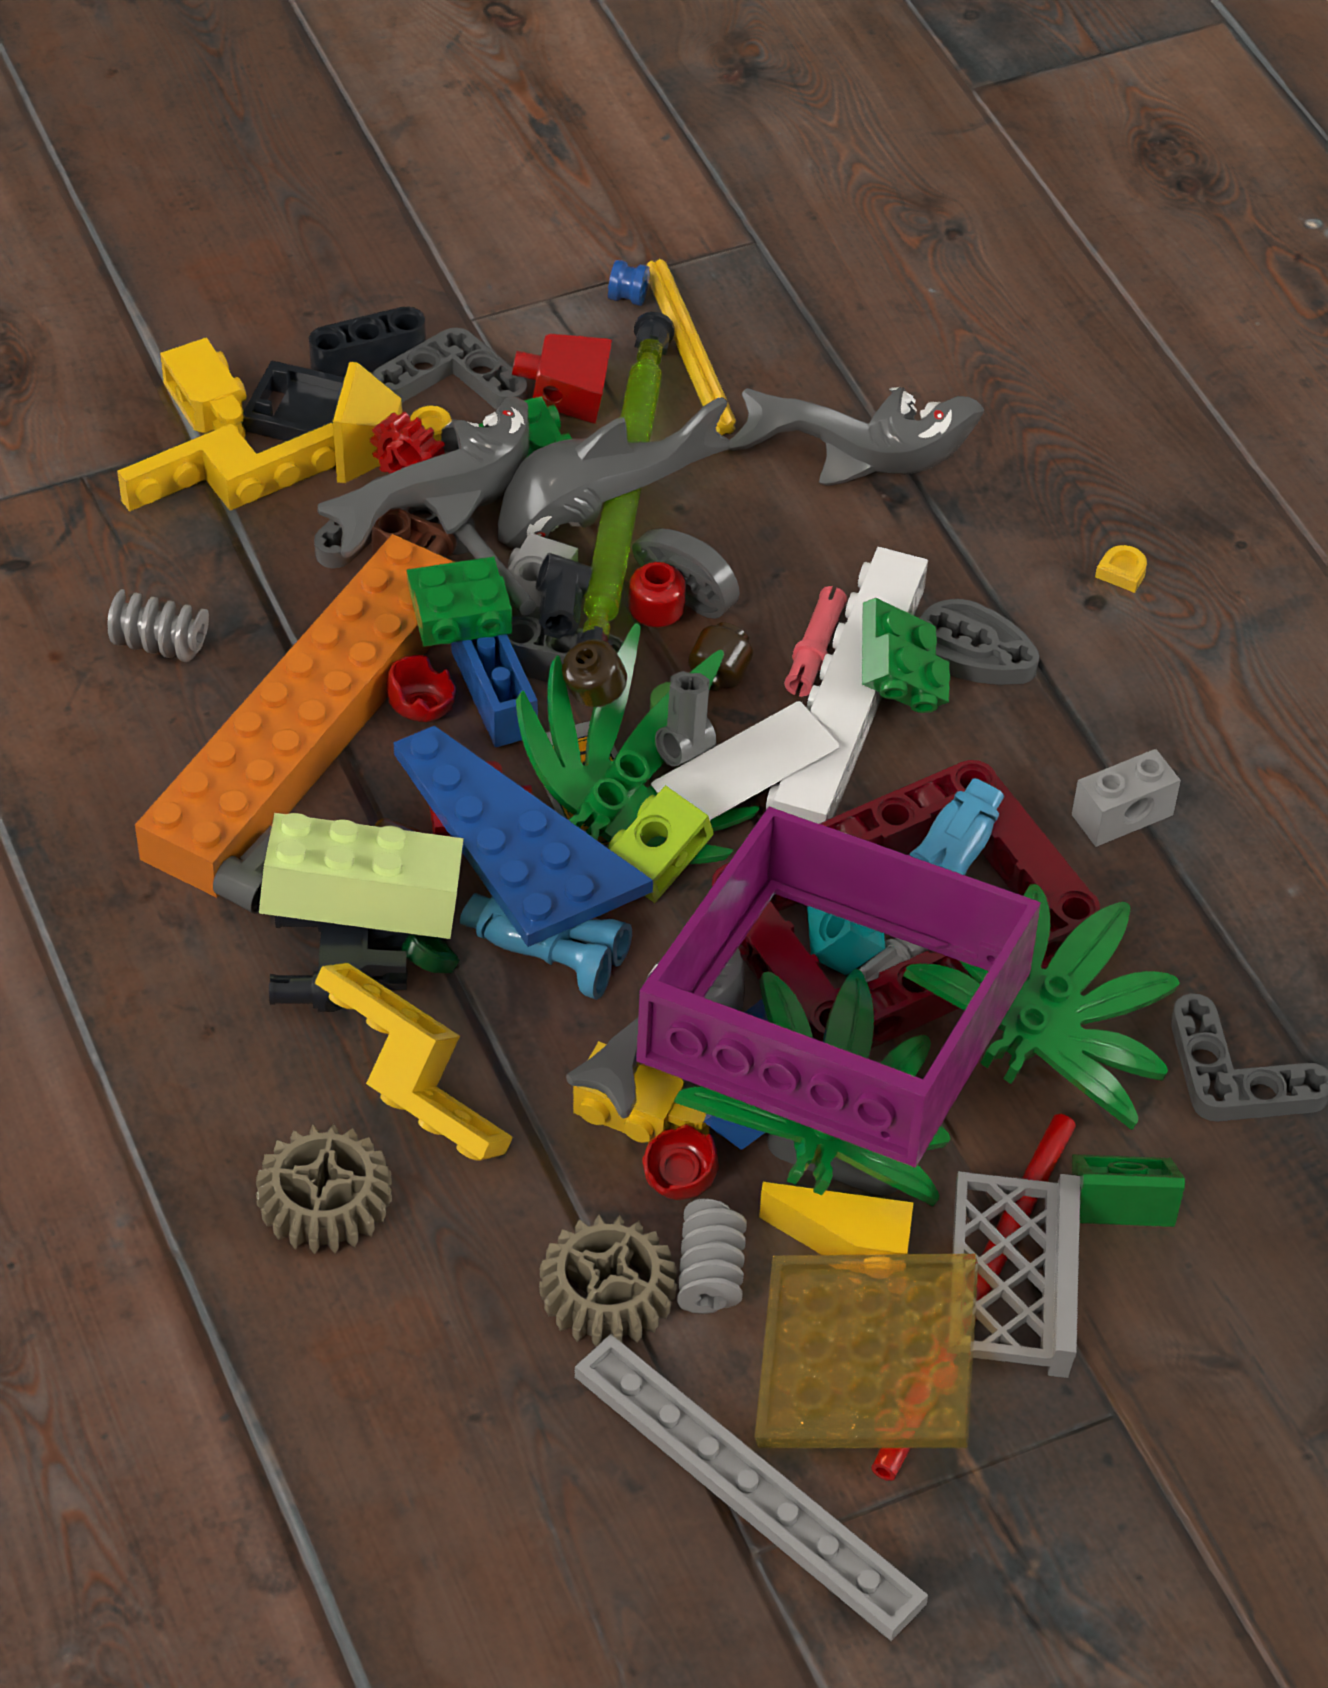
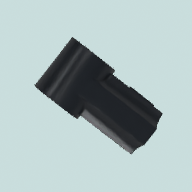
[536,552,592,639]

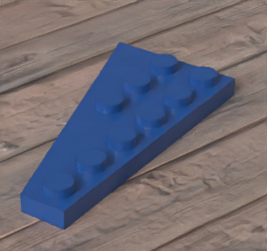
[394,726,653,947]

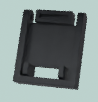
[242,360,345,441]

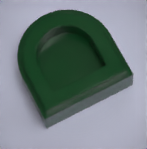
[401,934,460,973]

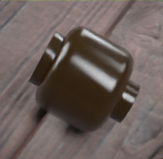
[688,622,753,691]
[561,639,628,707]

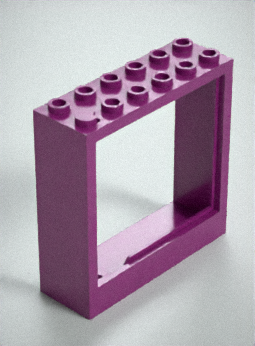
[636,806,1041,1168]

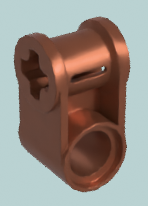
[372,508,457,557]

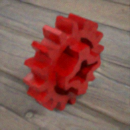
[370,412,445,474]

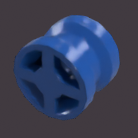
[608,260,650,306]

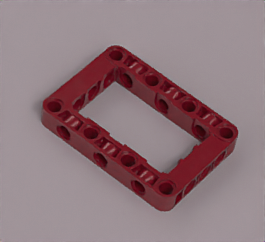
[712,760,1100,1049]

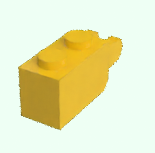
[160,337,247,439]
[573,1041,709,1143]

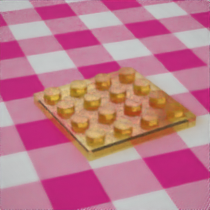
[755,1253,978,1448]

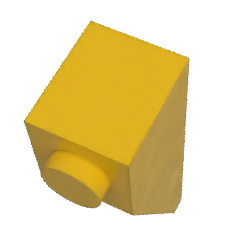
[759,1182,913,1281]

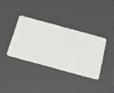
[651,701,840,820]

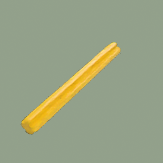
[646,259,736,435]

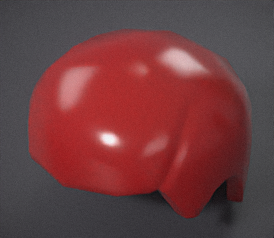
[387,655,457,722]
[642,1124,719,1200]

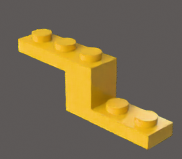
[118,423,336,512]
[315,963,513,1161]

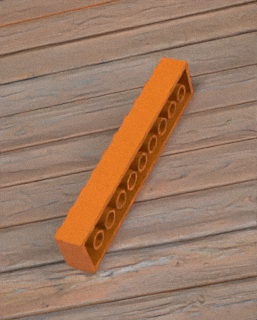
[135,534,454,898]

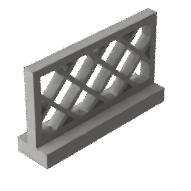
[947,1171,1080,1378]

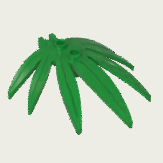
[516,623,759,864]
[903,884,1180,1130]
[674,969,950,1207]

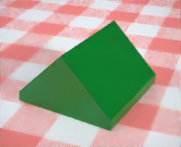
[1072,1154,1185,1227]

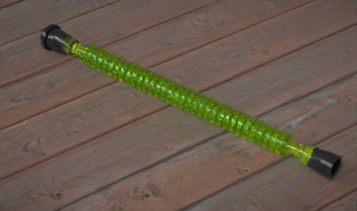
[576,311,675,646]

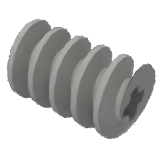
[108,589,209,662]
[677,1199,747,1314]

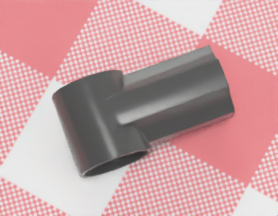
[655,671,716,766]
[213,826,272,914]

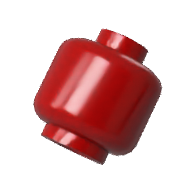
[629,562,686,628]

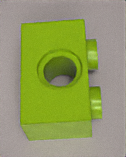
[608,785,714,903]

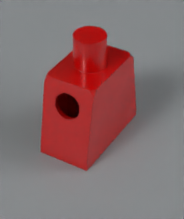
[512,333,612,424]

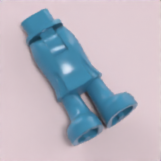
[909,778,1005,875]
[460,893,632,1000]

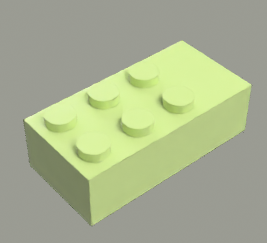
[259,813,463,939]

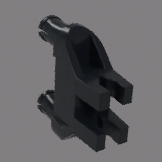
[269,916,409,1012]

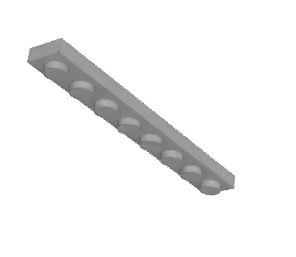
[575,1334,928,1641]

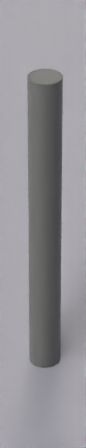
[454,521,536,615]

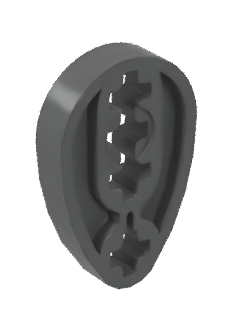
[632,528,740,619]
[920,599,1040,685]

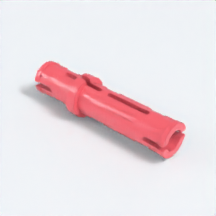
[784,586,847,697]

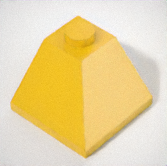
[333,362,402,483]

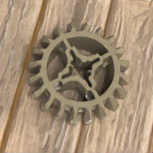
[256,1123,392,1255]
[539,1214,677,1347]

